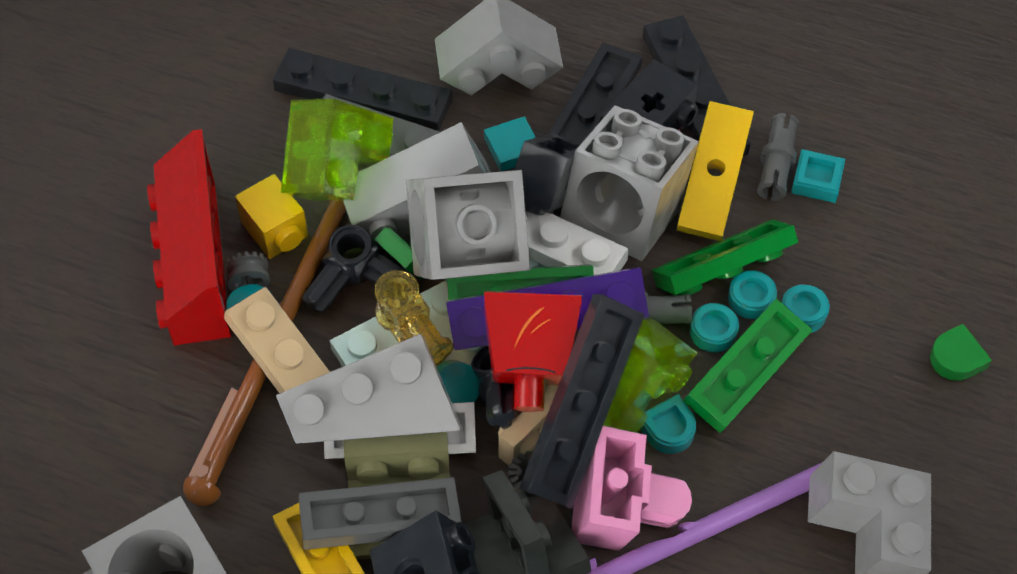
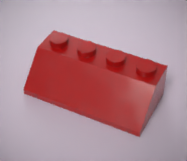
[147,129,231,346]

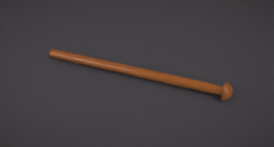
[183,189,346,507]

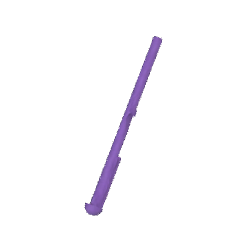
[588,462,822,574]

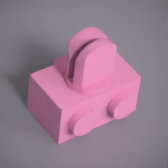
[571,426,692,551]

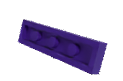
[446,267,649,351]

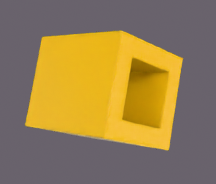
[235,174,309,259]

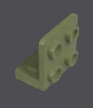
[343,432,450,560]

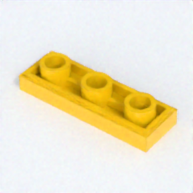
[677,101,754,241]

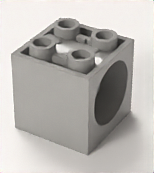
[560,105,699,261]
[406,170,530,280]
[82,496,227,574]

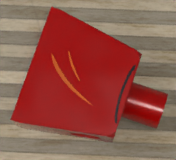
[484,292,582,412]

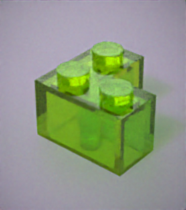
[281,98,394,201]
[603,318,697,433]

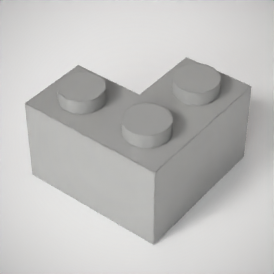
[435,0,563,96]
[808,451,931,574]

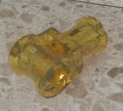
[375,270,454,366]

